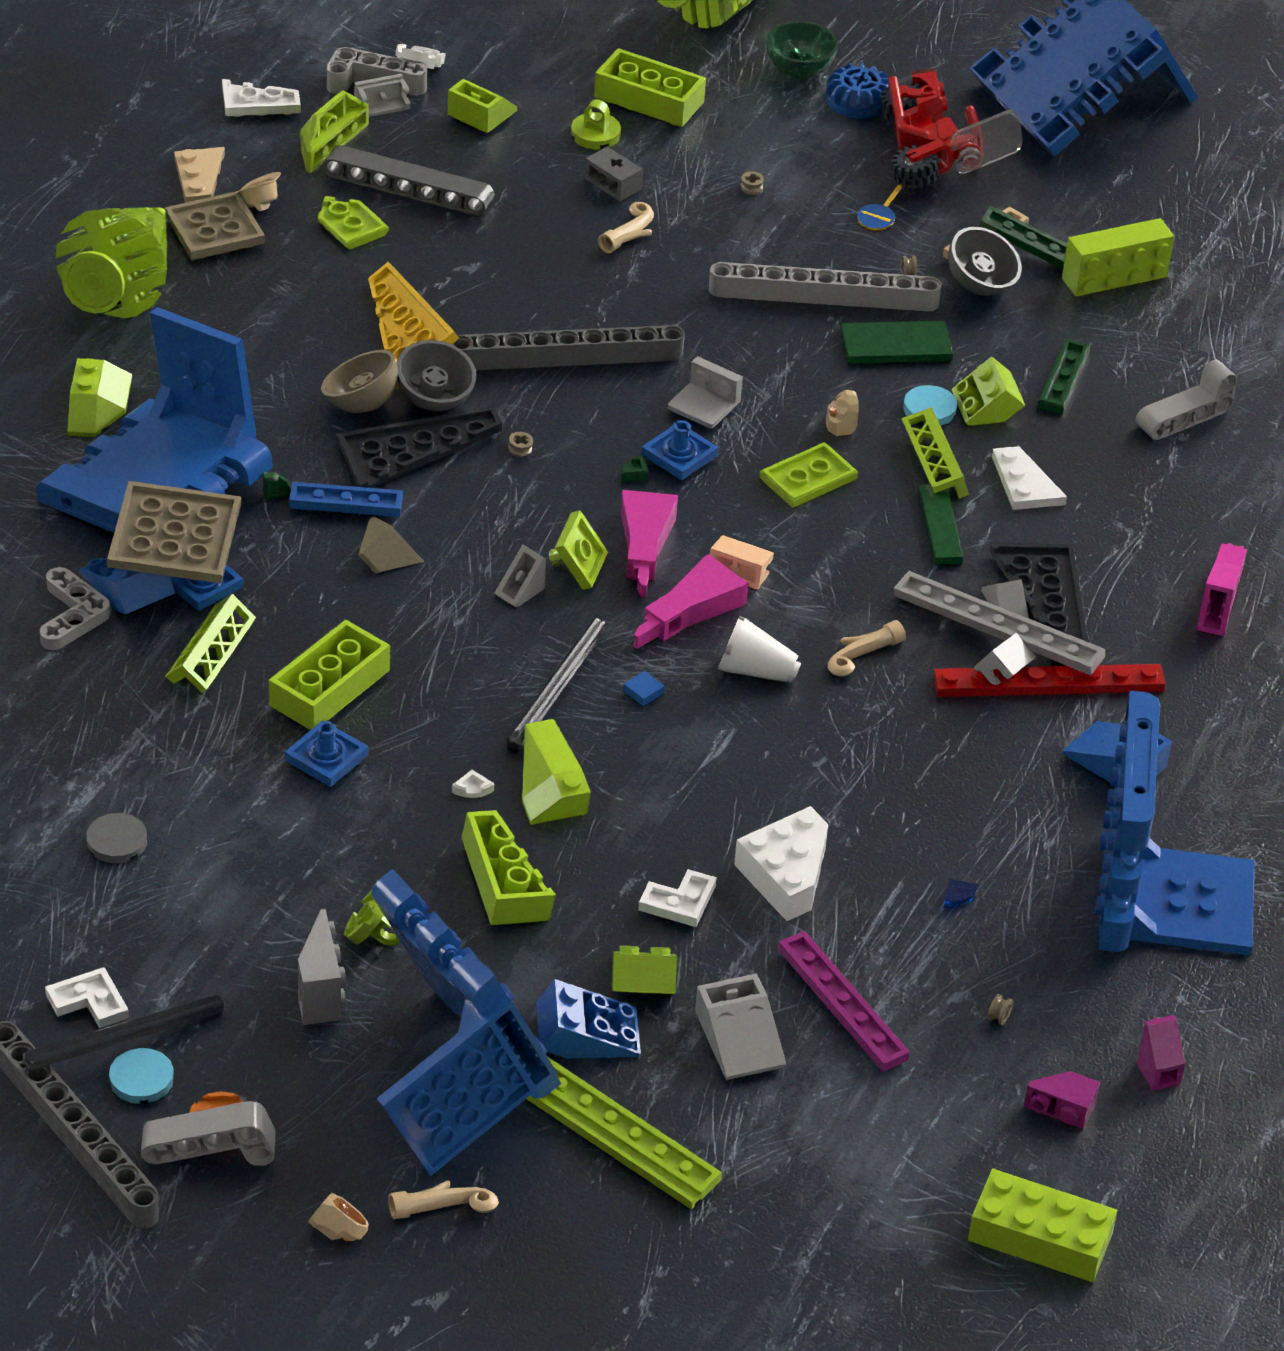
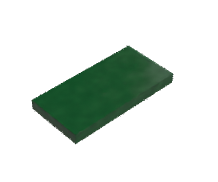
[841,321,953,364]

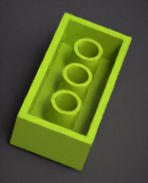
[594,48,706,127]
[1062,218,1174,297]
[269,619,390,730]
[968,1168,1117,1283]

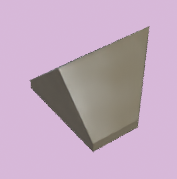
[358,517,424,574]

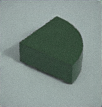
[621,455,648,482]
[263,472,291,499]

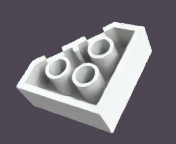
[734,806,828,921]

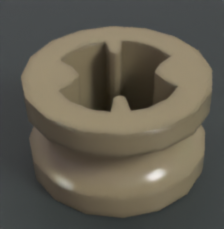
[741,171,764,195]
[901,255,917,275]
[508,432,533,457]
[987,994,1013,1025]

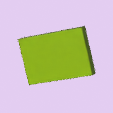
[759,442,858,508]

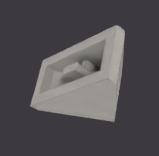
[494,544,546,608]
[981,579,1029,618]

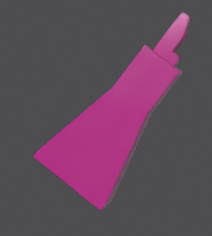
[621,490,678,597]
[1196,543,1247,636]
[633,554,748,649]

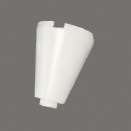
[718,616,801,682]

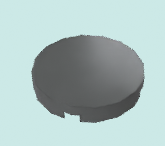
[86,813,147,863]

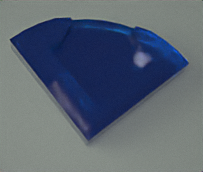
[944,879,979,908]

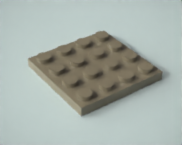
[107,481,241,583]

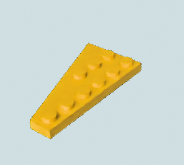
[368,262,459,389]

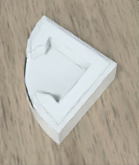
[452,770,494,798]

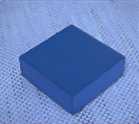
[623,671,665,706]

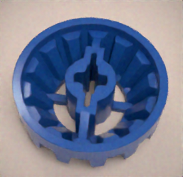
[825,63,888,119]

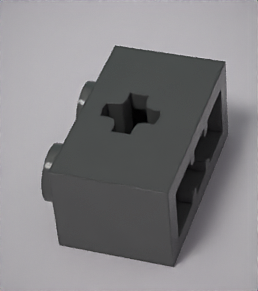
[585,146,643,202]

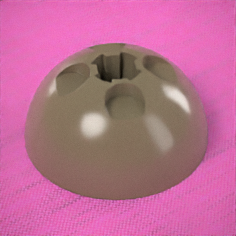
[321,350,398,413]

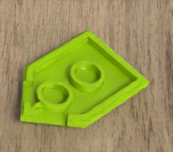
[317,196,389,250]

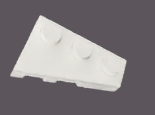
[222,79,301,117]
[992,446,1067,510]

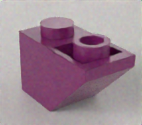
[1137,1015,1185,1091]
[1024,1071,1101,1129]

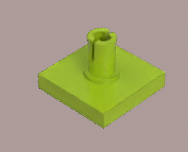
[549,510,608,590]

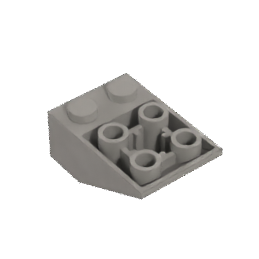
[298,909,346,1025]
[695,973,786,1080]

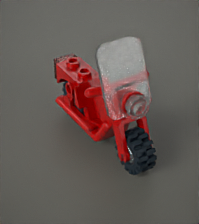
[881,68,1022,188]

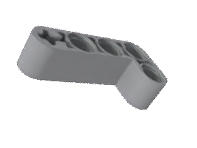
[327,47,427,96]
[1135,359,1237,440]
[141,1101,276,1166]

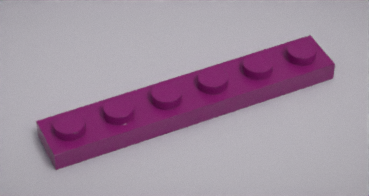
[778,931,910,1072]

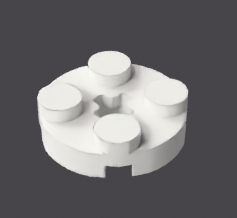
[395,44,445,69]

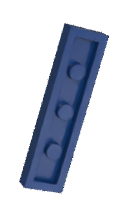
[289,482,403,517]

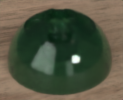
[766,21,839,78]

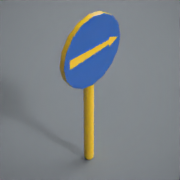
[857,184,902,231]

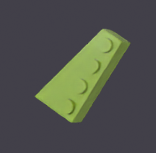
[462,810,556,925]

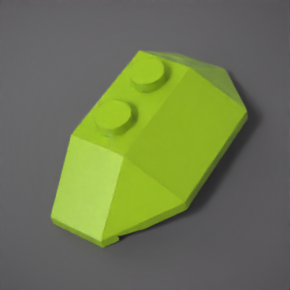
[300,90,369,173]
[67,358,132,437]

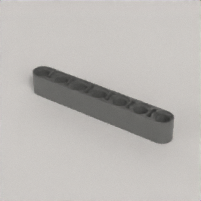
[322,145,495,216]

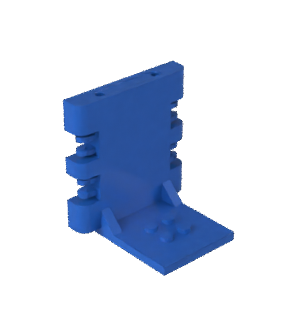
[969,0,1199,157]
[36,307,273,533]
[1095,691,1255,955]
[372,869,561,1176]

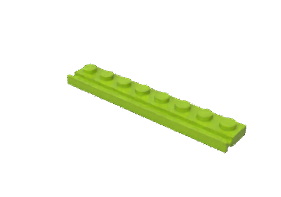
[527,1057,722,1210]

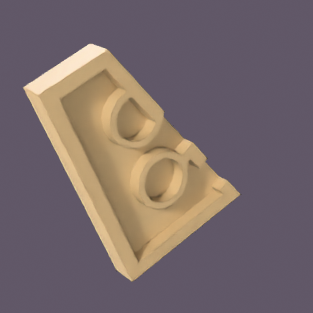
[174,147,225,203]

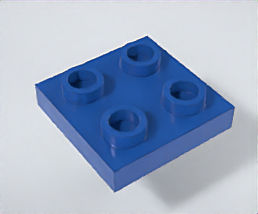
[641,420,719,480]
[170,564,244,611]
[285,720,369,787]

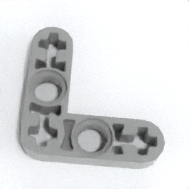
[40,567,110,650]

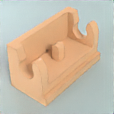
[710,535,774,590]

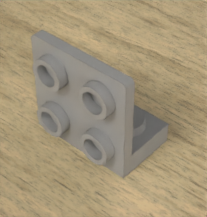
[667,356,743,429]

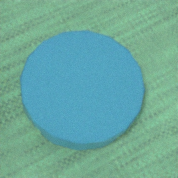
[903,385,957,426]
[109,1048,174,1104]

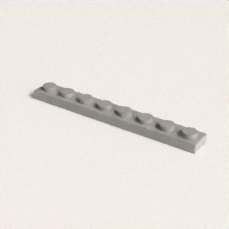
[894,571,1105,675]

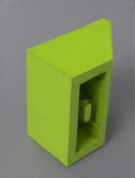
[448,79,517,133]
[951,356,1025,426]
[612,946,677,994]

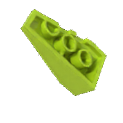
[522,719,591,825]

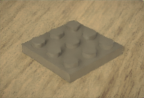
[165,192,265,260]

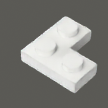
[638,869,717,927]
[45,967,129,1028]

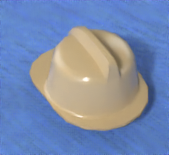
[236,172,281,211]

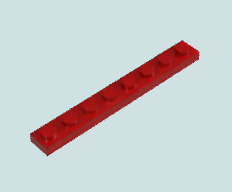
[933,664,1166,697]

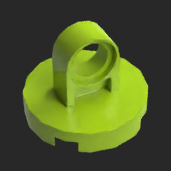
[571,99,621,150]
[344,890,400,946]

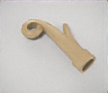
[598,202,654,253]
[827,620,906,677]
[389,1181,499,1220]

